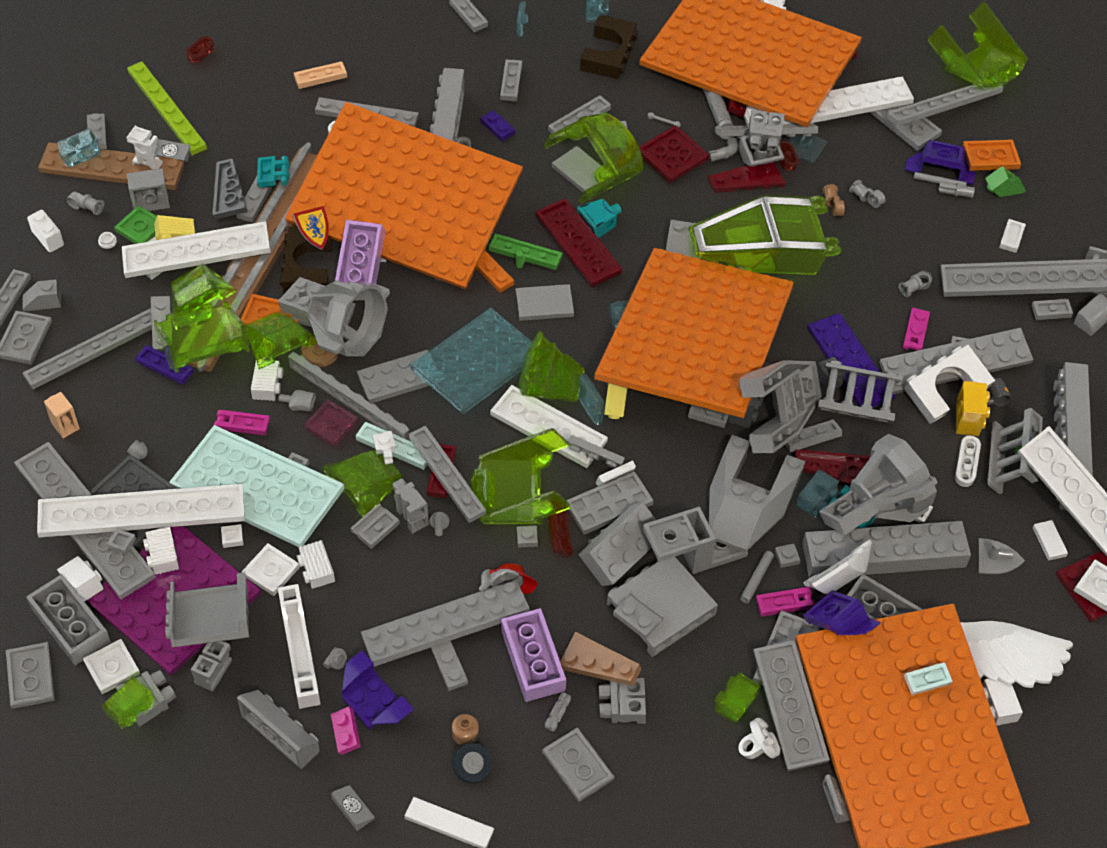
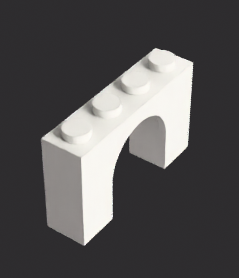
[904,345,995,425]

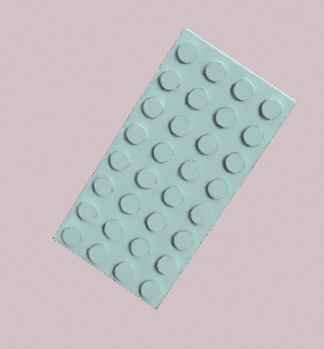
[169,425,345,547]

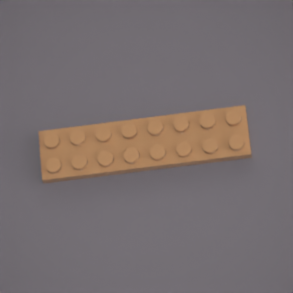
[38,142,185,190]

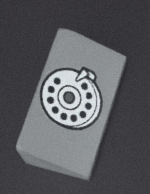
[154,139,191,162]
[822,774,850,823]
[331,785,375,831]

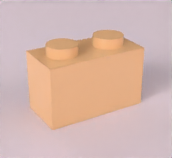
[44,392,80,438]

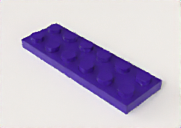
[807,313,895,407]

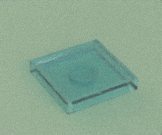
[578,373,604,426]

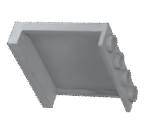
[607,557,718,657]
[165,573,249,647]

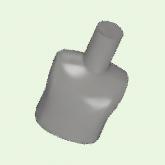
[279,390,316,412]

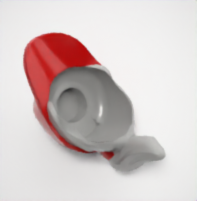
[479,563,538,594]

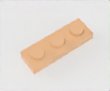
[294,61,347,89]

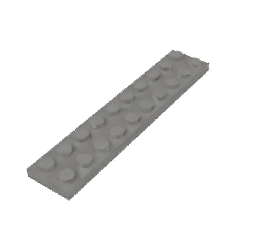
[941,259,1107,297]
[14,442,156,600]

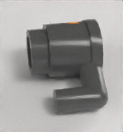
[987,378,1012,406]

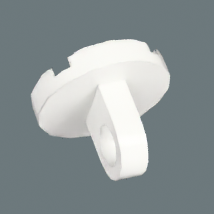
[738,718,781,759]

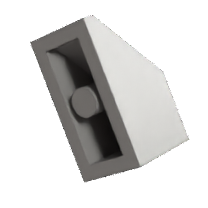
[23,280,61,312]

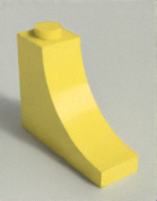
[604,383,628,419]

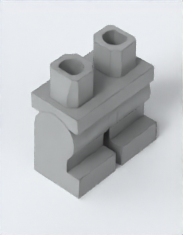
[748,110,785,152]
[392,478,429,534]
[191,641,232,692]
[116,670,176,727]
[599,678,646,724]

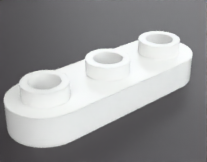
[955,436,981,487]

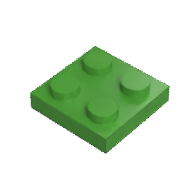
[114,205,157,244]

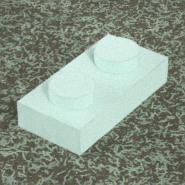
[904,662,953,695]

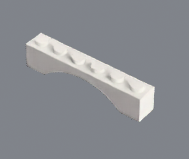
[278,584,321,709]

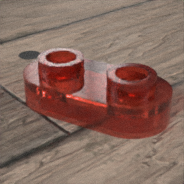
[186,36,214,62]
[779,141,799,170]

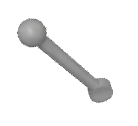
[648,112,681,128]

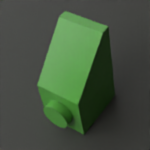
[986,166,1026,197]

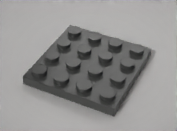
[90,455,178,550]

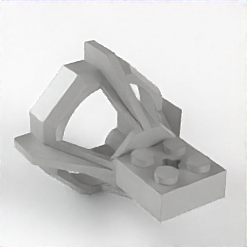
[278,277,390,356]
[819,434,938,535]

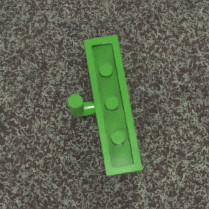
[489,233,563,270]

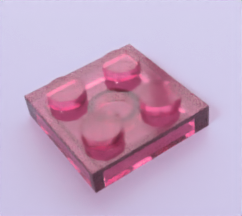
[304,399,358,447]

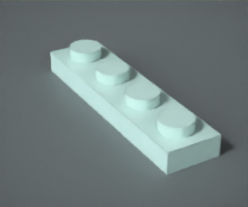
[356,422,427,470]

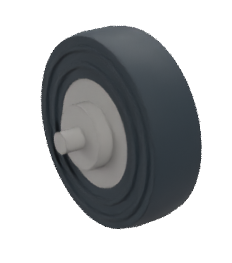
[452,743,491,783]

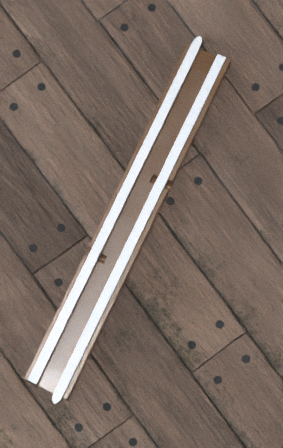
[175,142,317,372]

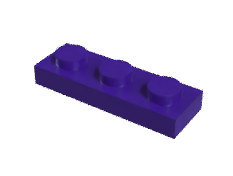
[135,345,194,385]

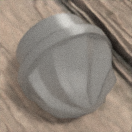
[127,440,148,460]

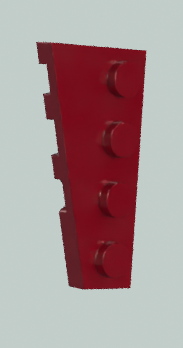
[795,449,870,486]

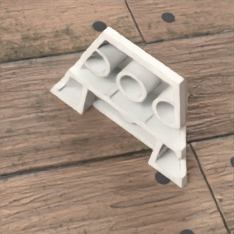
[803,539,872,594]

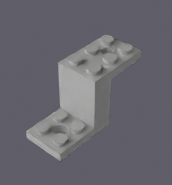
[643,507,748,574]

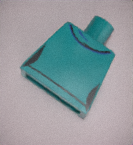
[577,199,622,238]

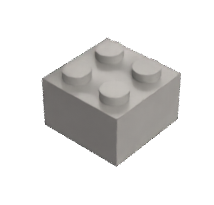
[127,168,170,211]

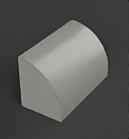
[1073,293,1107,336]

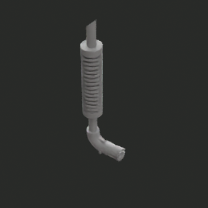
[703,89,738,162]

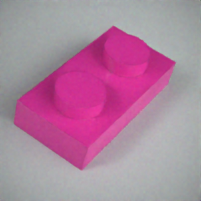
[331,706,361,755]

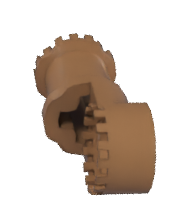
[822,184,845,216]

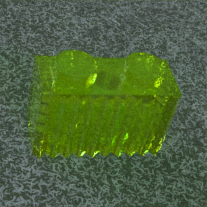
[714,672,760,724]
[101,677,154,729]

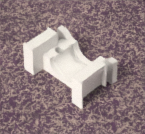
[126,125,163,170]

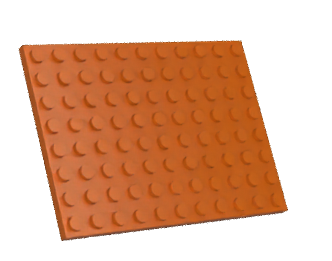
[639,0,862,128]
[285,102,523,290]
[594,248,794,418]
[795,603,1030,848]

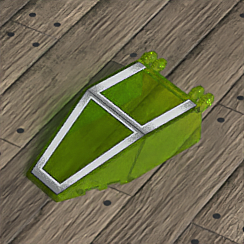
[688,195,842,275]

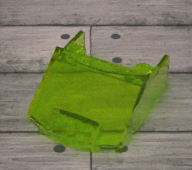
[928,2,1028,88]
[543,112,643,204]
[153,301,250,373]
[470,428,570,524]

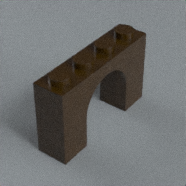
[580,14,639,79]
[280,226,333,293]

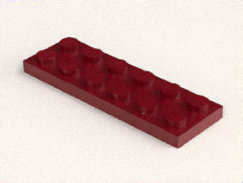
[535,198,622,287]

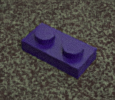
[480,110,515,142]

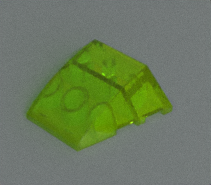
[171,263,237,328]
[244,312,317,370]
[518,331,585,402]
[321,450,403,517]

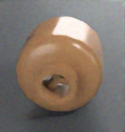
[451,714,479,746]

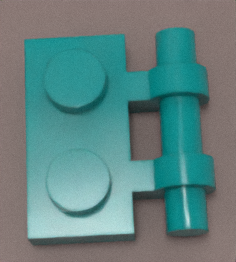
[257,156,290,188]

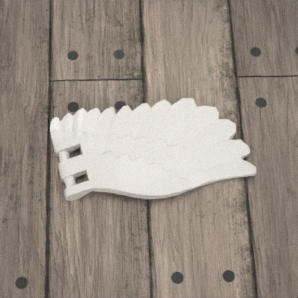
[960,621,1073,688]

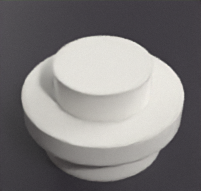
[98,232,117,249]

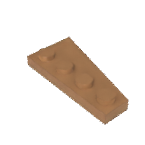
[560,632,642,686]

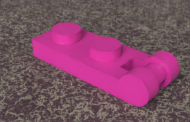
[902,308,930,351]
[213,410,270,436]
[756,587,816,617]

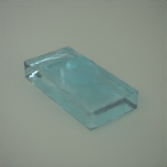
[516,1,528,36]

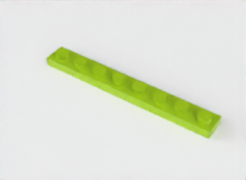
[127,61,207,156]

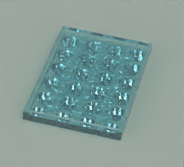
[410,307,543,414]

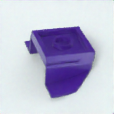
[905,140,975,185]
[803,590,880,635]
[342,651,414,730]

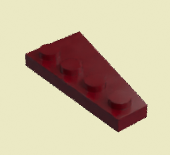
[708,162,786,193]

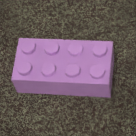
[335,220,386,284]
[501,608,566,702]

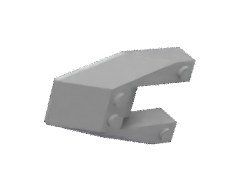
[739,360,822,453]
[709,435,805,552]

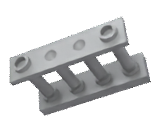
[817,361,902,424]
[987,408,1043,494]

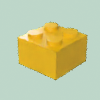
[956,381,990,436]

